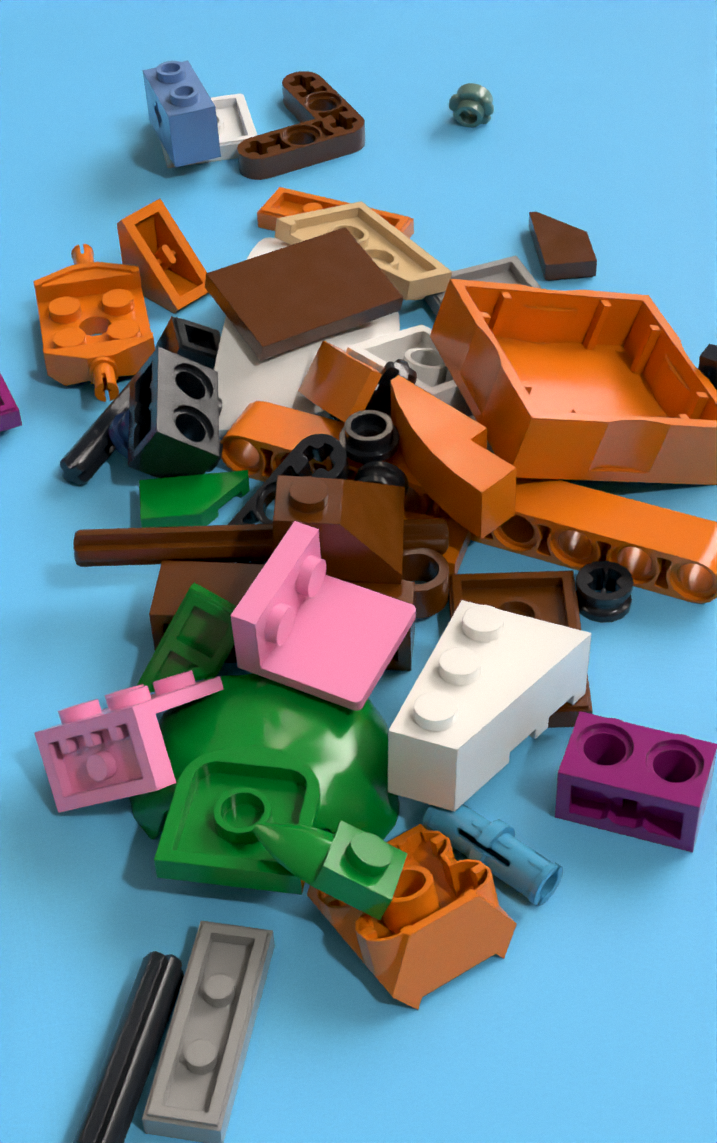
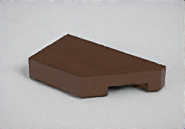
[529,211,597,281]

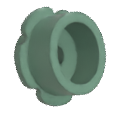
[449,83,494,127]

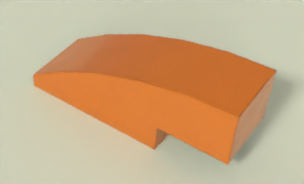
[390,375,517,539]

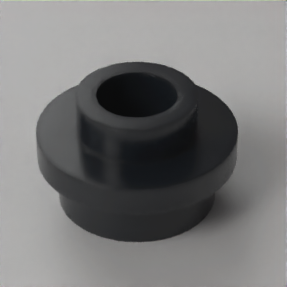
[339,410,399,464]

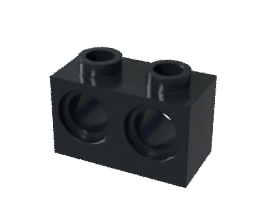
[128,346,223,478]

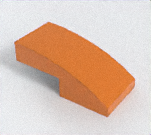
[298,340,382,422]

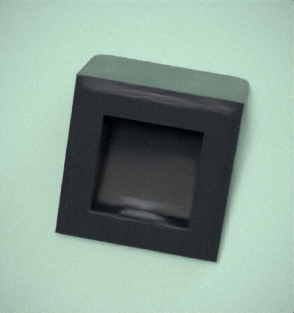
[156,316,221,370]

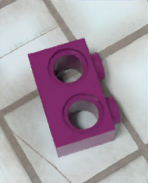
[555,711,717,852]

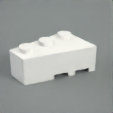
[388,600,592,812]

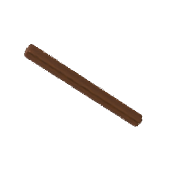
[73,518,449,567]

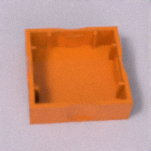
[430,279,717,485]

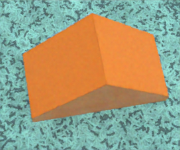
[117,198,209,313]

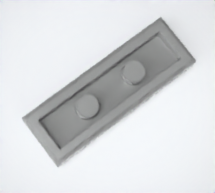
[142,921,275,1143]

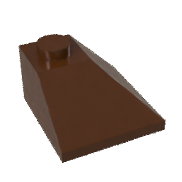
[272,475,405,584]

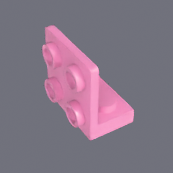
[230,521,416,711]
[34,670,224,813]

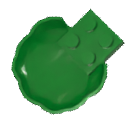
[129,673,400,895]

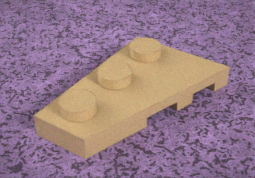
[275,201,452,301]

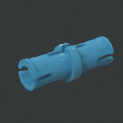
[422,804,563,906]

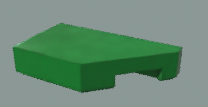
[139,470,250,528]
[137,582,237,693]

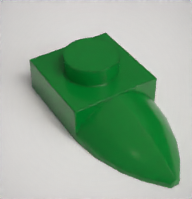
[253,820,408,920]

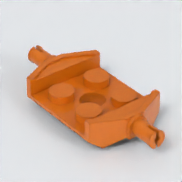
[33,244,155,402]

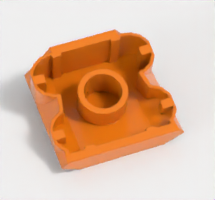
[307,824,516,1010]

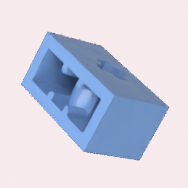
[142,60,221,168]

